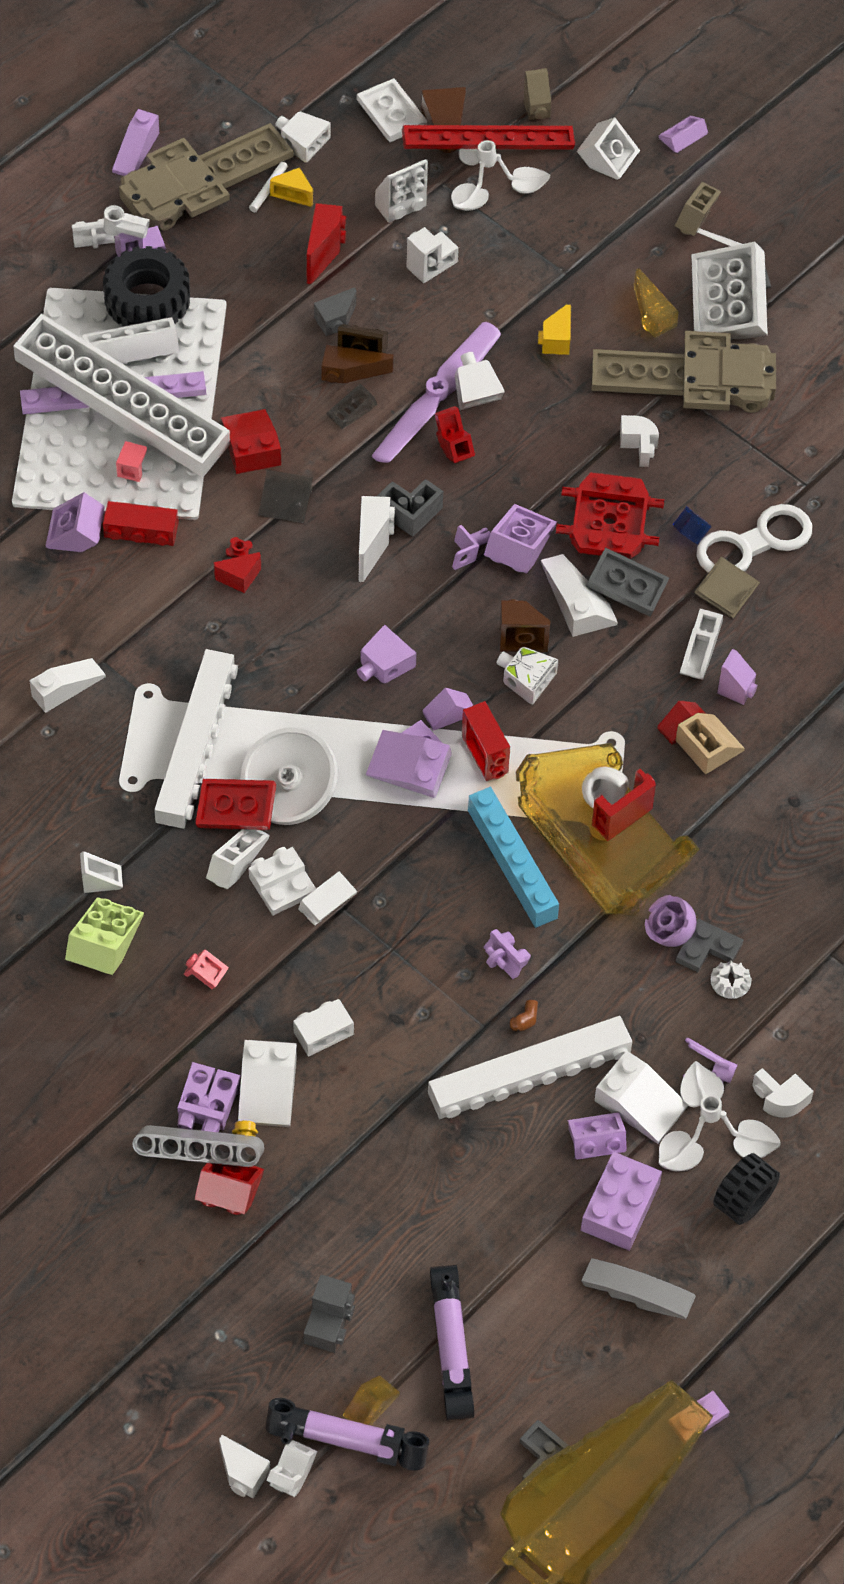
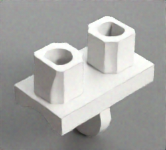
[72,219,115,249]

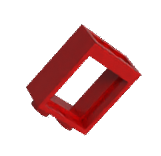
[462,701,510,781]

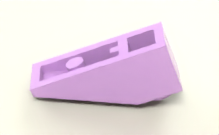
[112,109,159,176]

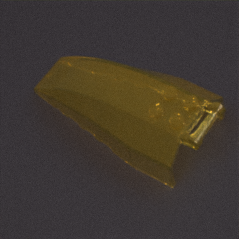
[500,1380,713,1584]

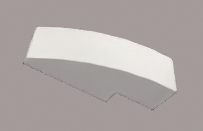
[680,609,723,680]

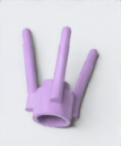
[683,1038,737,1083]

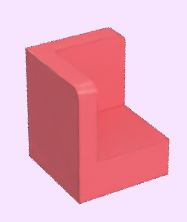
[116,441,147,482]

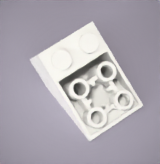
[375,159,428,223]

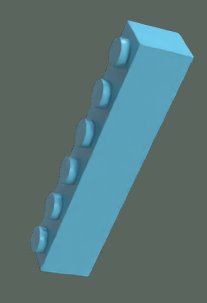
[468,786,559,928]

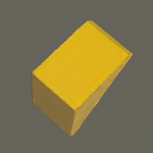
[270,168,313,207]

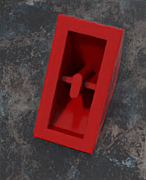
[213,552,261,593]
[657,701,706,745]

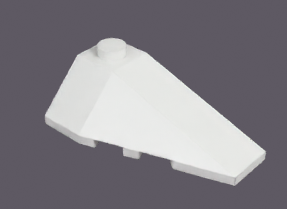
[541,554,618,637]

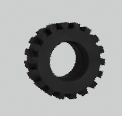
[713,1153,780,1225]

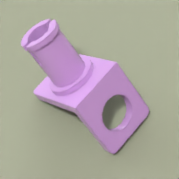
[452,525,491,570]

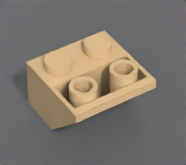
[676,713,745,774]

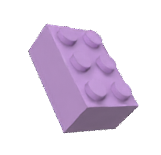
[581,1152,662,1251]

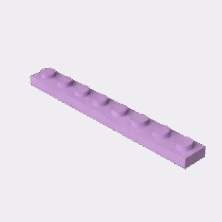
[20,371,206,414]

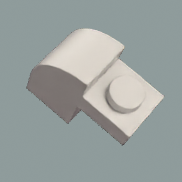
[620,415,659,467]
[752,1068,814,1118]
[266,1440,317,1497]

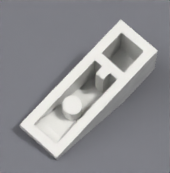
[30,658,106,713]
[206,829,269,889]

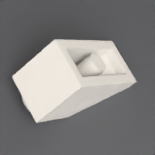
[219,1435,270,1498]

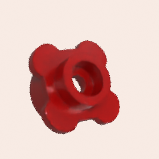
[226,537,253,558]

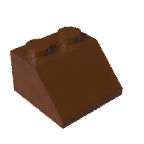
[500,599,550,652]

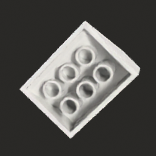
[692,242,768,339]

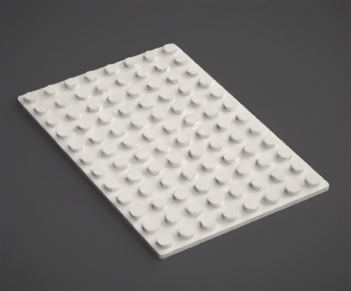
[12,288,227,520]

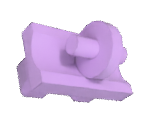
[484,929,531,979]

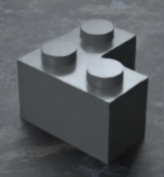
[377,479,444,537]
[304,1275,355,1353]

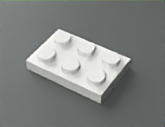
[357,79,427,142]

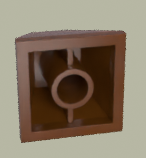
[420,87,466,153]

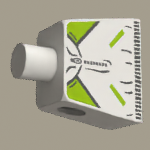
[497,647,558,705]

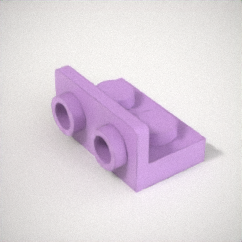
[568,1112,627,1159]

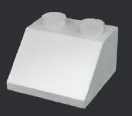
[577,118,640,180]

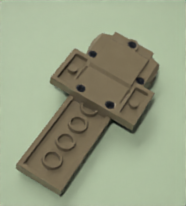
[119,123,294,230]
[592,331,776,413]

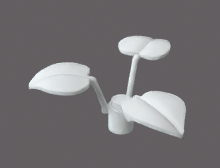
[451,140,550,210]
[659,1061,780,1171]

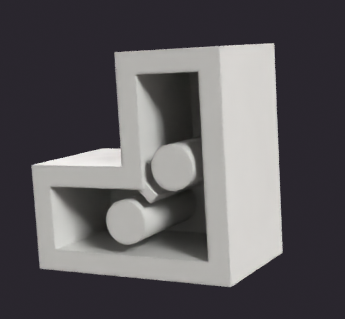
[406,227,458,284]

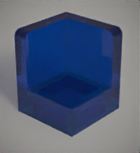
[673,506,712,545]

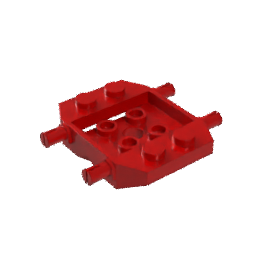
[556,472,665,559]

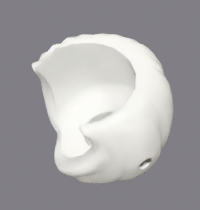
[582,767,629,808]

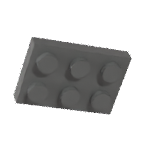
[586,548,669,617]

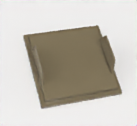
[694,557,760,619]

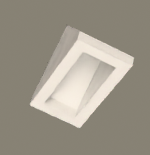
[80,851,123,893]

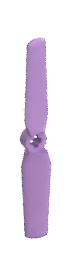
[372,322,501,463]

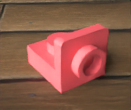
[184,950,228,989]

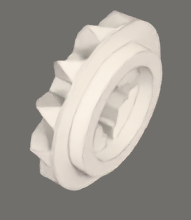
[711,960,752,999]

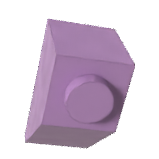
[718,649,757,705]

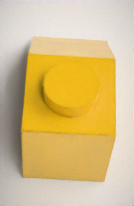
[538,305,571,355]

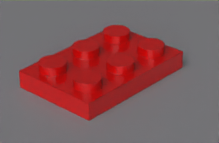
[196,779,276,830]

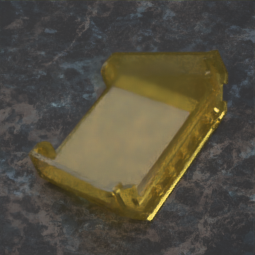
[515,743,700,915]

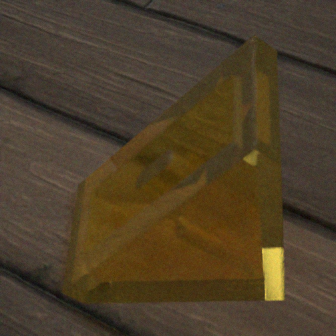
[343,1375,400,1426]

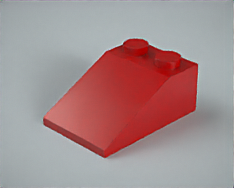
[307,203,346,284]
[221,409,281,474]

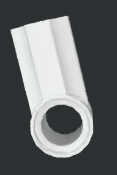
[104,205,150,239]

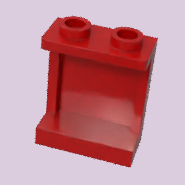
[592,769,656,842]

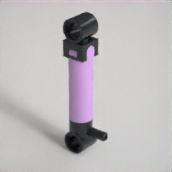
[430,1265,474,1420]
[265,1398,429,1471]

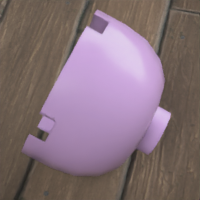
[645,895,697,947]

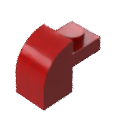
[434,406,475,463]

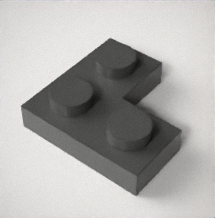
[676,919,744,972]
[519,1420,580,1497]

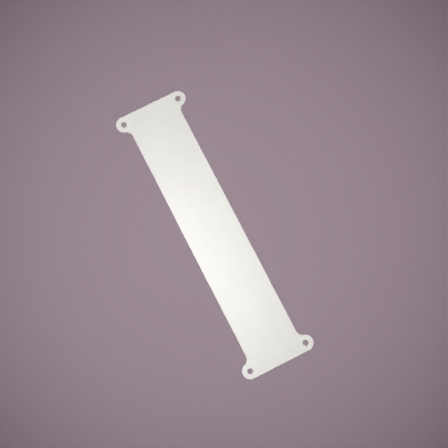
[119,683,625,841]

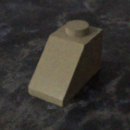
[523,68,551,121]

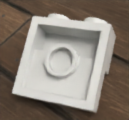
[249,847,316,916]

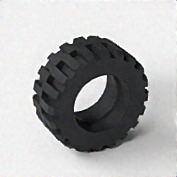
[103,246,190,327]

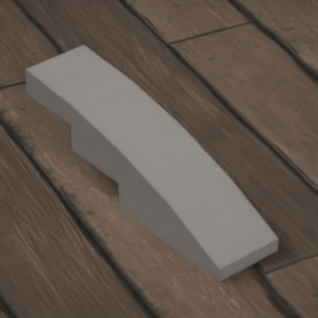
[581,1258,696,1319]

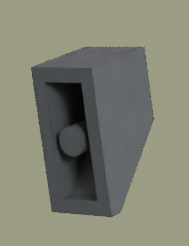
[314,288,356,336]

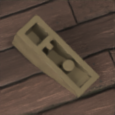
[675,182,721,236]

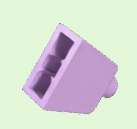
[357,625,416,683]

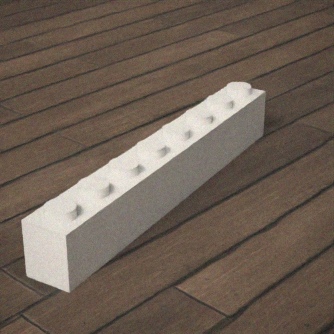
[155,649,238,829]
[428,1016,632,1119]

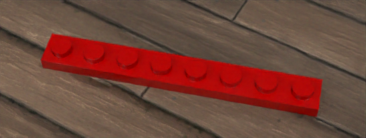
[402,125,575,149]

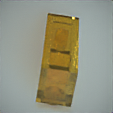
[634,268,679,338]

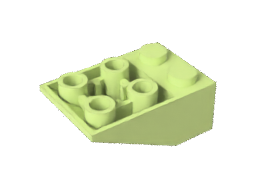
[65,897,144,975]

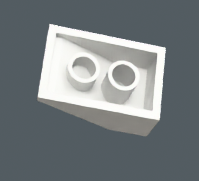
[359,496,395,582]
[238,1040,297,1127]
[595,1050,688,1144]

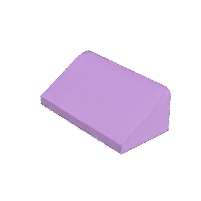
[659,116,708,153]

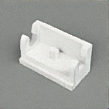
[298,871,357,925]

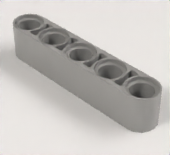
[132,1125,264,1167]

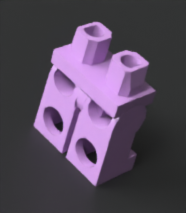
[177,1062,241,1132]

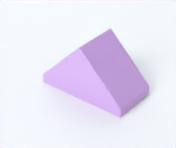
[423,688,473,731]

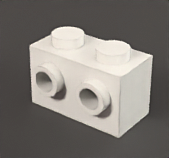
[293,999,354,1057]

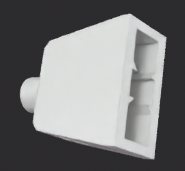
[276,112,330,163]
[455,352,504,410]

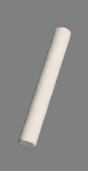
[249,162,288,212]

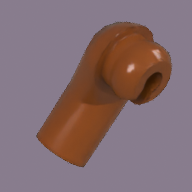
[510,1000,538,1031]

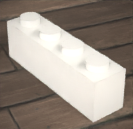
[82,317,180,365]

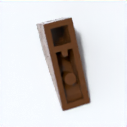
[321,345,394,383]

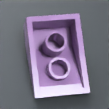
[484,504,557,574]
[366,730,452,798]

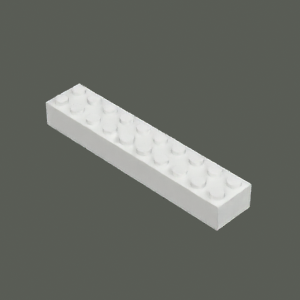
[13,314,230,477]

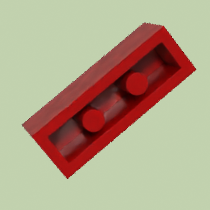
[103,501,179,546]

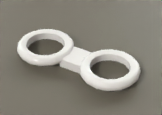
[697,504,812,573]

